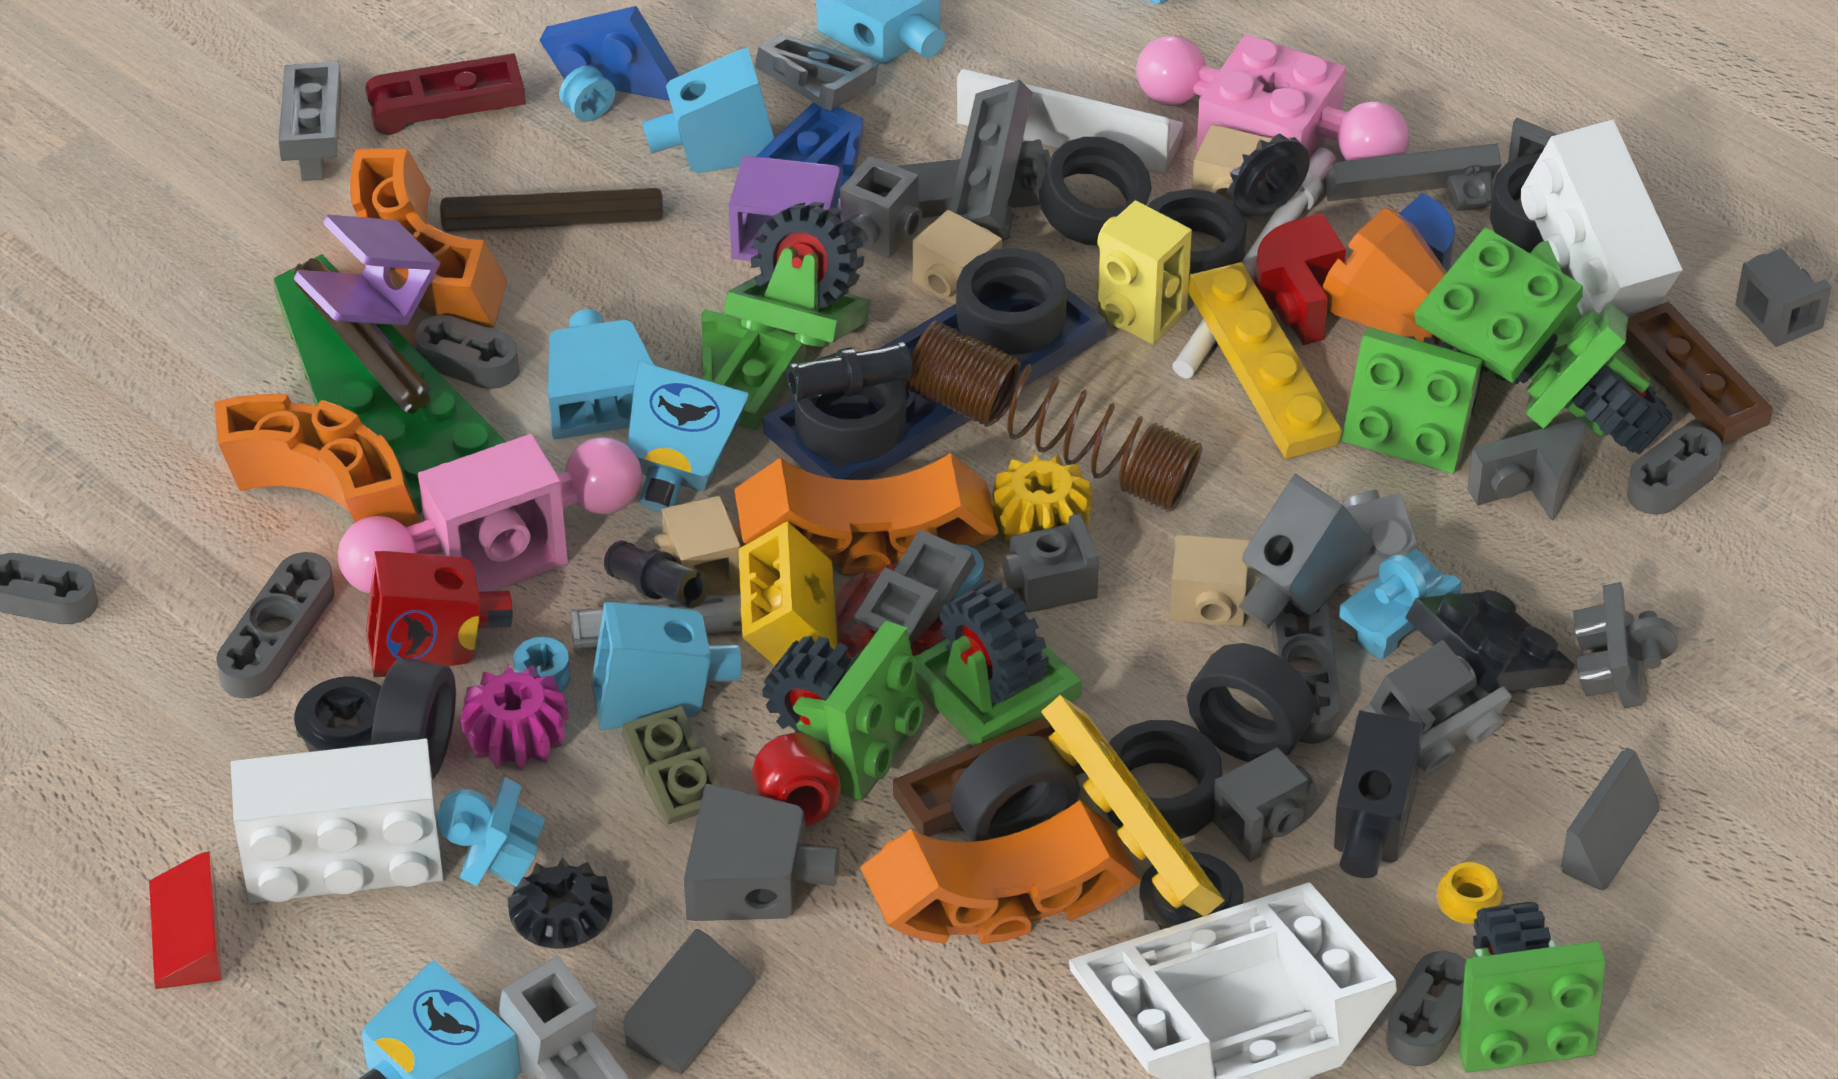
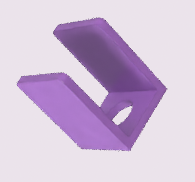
[729,155,841,261]
[294,214,441,325]

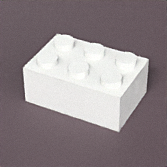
[1521,119,1683,317]
[231,739,444,904]

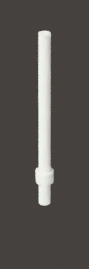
[1172,148,1336,379]

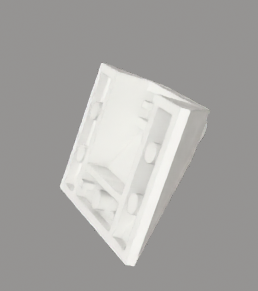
[1069,882,1397,1079]

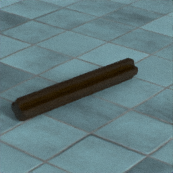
[440,188,663,231]
[294,258,431,414]

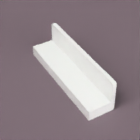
[957,69,1184,174]

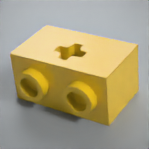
[739,521,837,665]

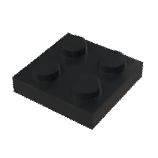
[1405,590,1575,694]

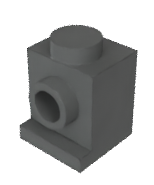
[1735,248,1832,347]
[1002,514,1099,613]
[1370,640,1477,734]
[1212,747,1317,862]

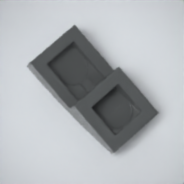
[854,529,976,645]

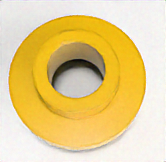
[1437,862,1503,924]

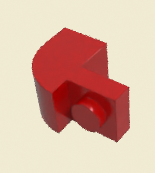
[1255,213,1346,345]

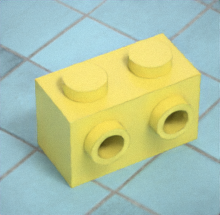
[1096,200,1192,345]

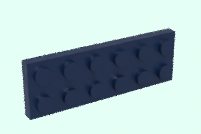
[763,288,1107,480]

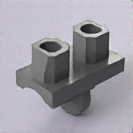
[1573,582,1678,709]

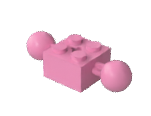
[1136,34,1409,161]
[338,434,642,594]

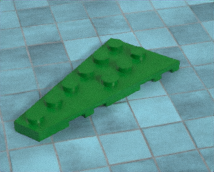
[274,254,506,514]

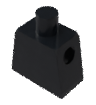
[1334,710,1423,878]

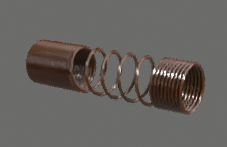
[905,321,1202,512]

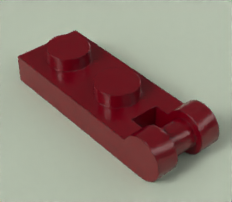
[365,53,526,135]

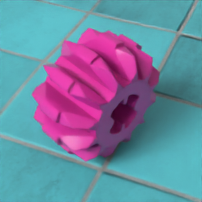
[460,663,569,771]

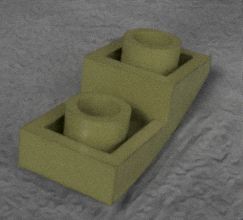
[622,705,723,825]

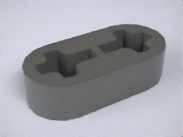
[414,315,519,389]
[1627,426,1722,515]
[0,553,98,625]
[1386,951,1466,1067]

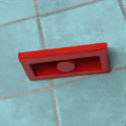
[149,851,222,989]

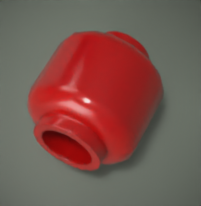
[752,733,841,827]

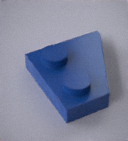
[539,6,679,101]
[755,102,863,216]

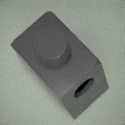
[1239,473,1374,629]
[684,784,840,921]

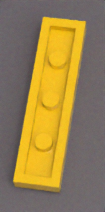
[1188,262,1342,459]
[1041,695,1225,916]

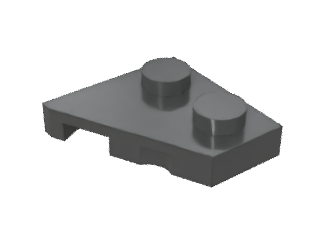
[755,33,879,111]

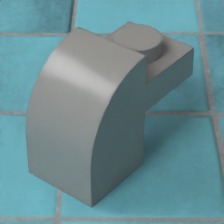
[499,956,629,1079]

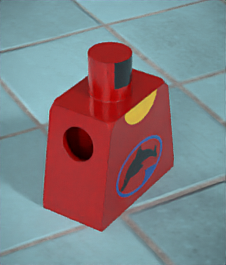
[366,551,513,678]

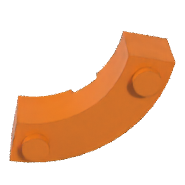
[350,148,508,328]
[214,394,422,527]
[734,453,998,574]
[860,800,1142,944]

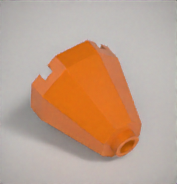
[1322,207,1447,344]

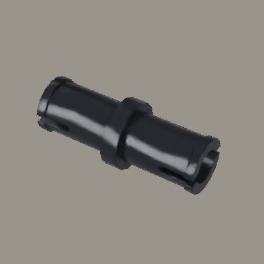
[786,342,912,402]
[604,540,709,609]

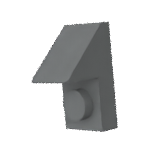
[1467,418,1586,520]

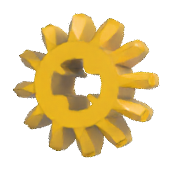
[991,452,1093,541]

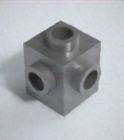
[837,156,922,258]

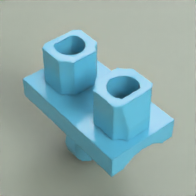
[1339,549,1462,659]
[436,777,545,887]

